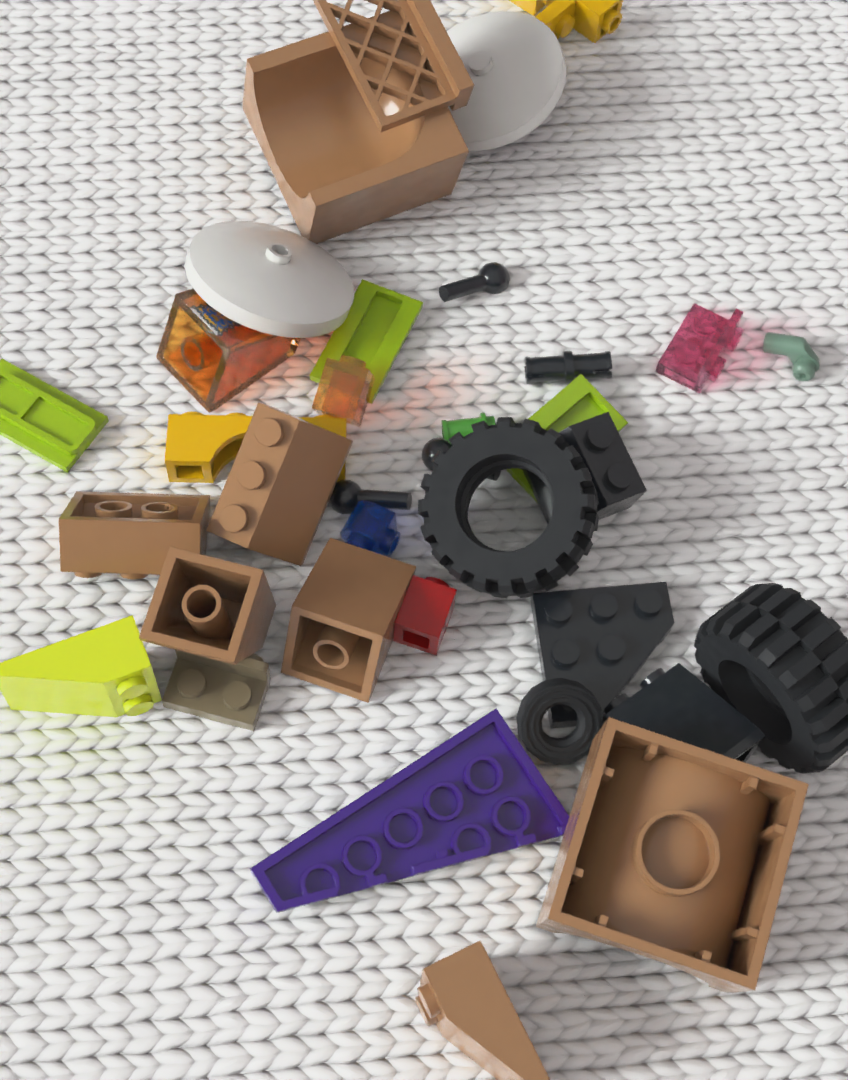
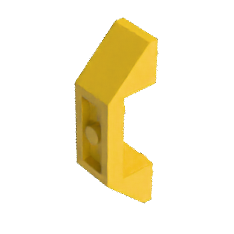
[534,0,623,44]

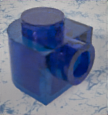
[340,501,401,557]

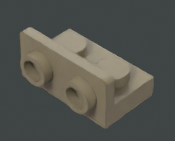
[162,650,271,731]

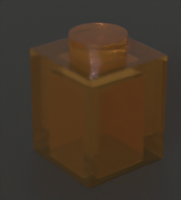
[312,355,375,427]

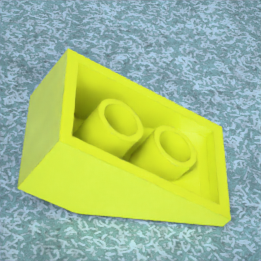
[0,615,162,717]

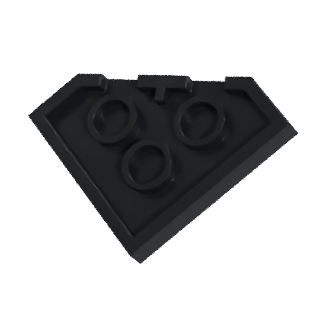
[530,582,674,729]

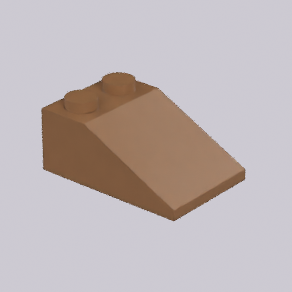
[415,940,550,1080]

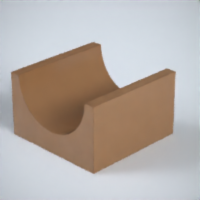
[536,717,809,993]

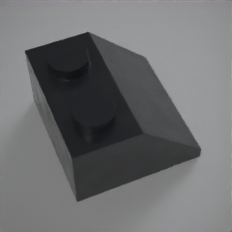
[522,412,647,524]

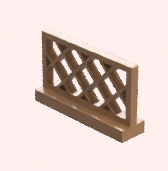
[313,0,474,133]

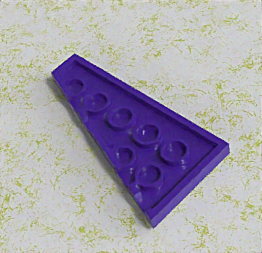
[250,708,569,913]

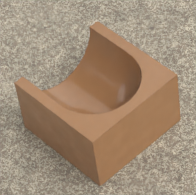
[242,11,469,244]

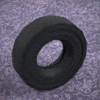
[516,678,603,765]

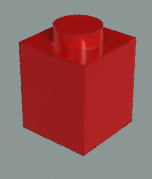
[393,575,457,656]

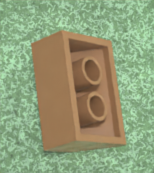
[206,402,353,566]
[59,491,210,579]

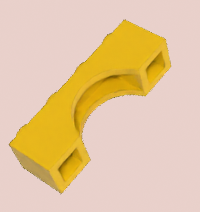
[165,411,347,483]

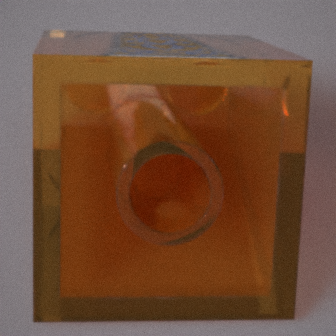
[156,288,301,413]

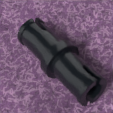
[524,351,612,385]

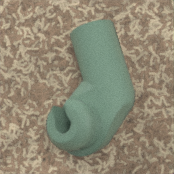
[763,332,820,381]

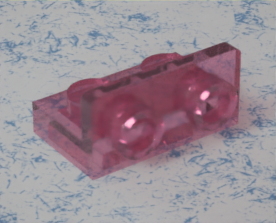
[655,303,745,394]

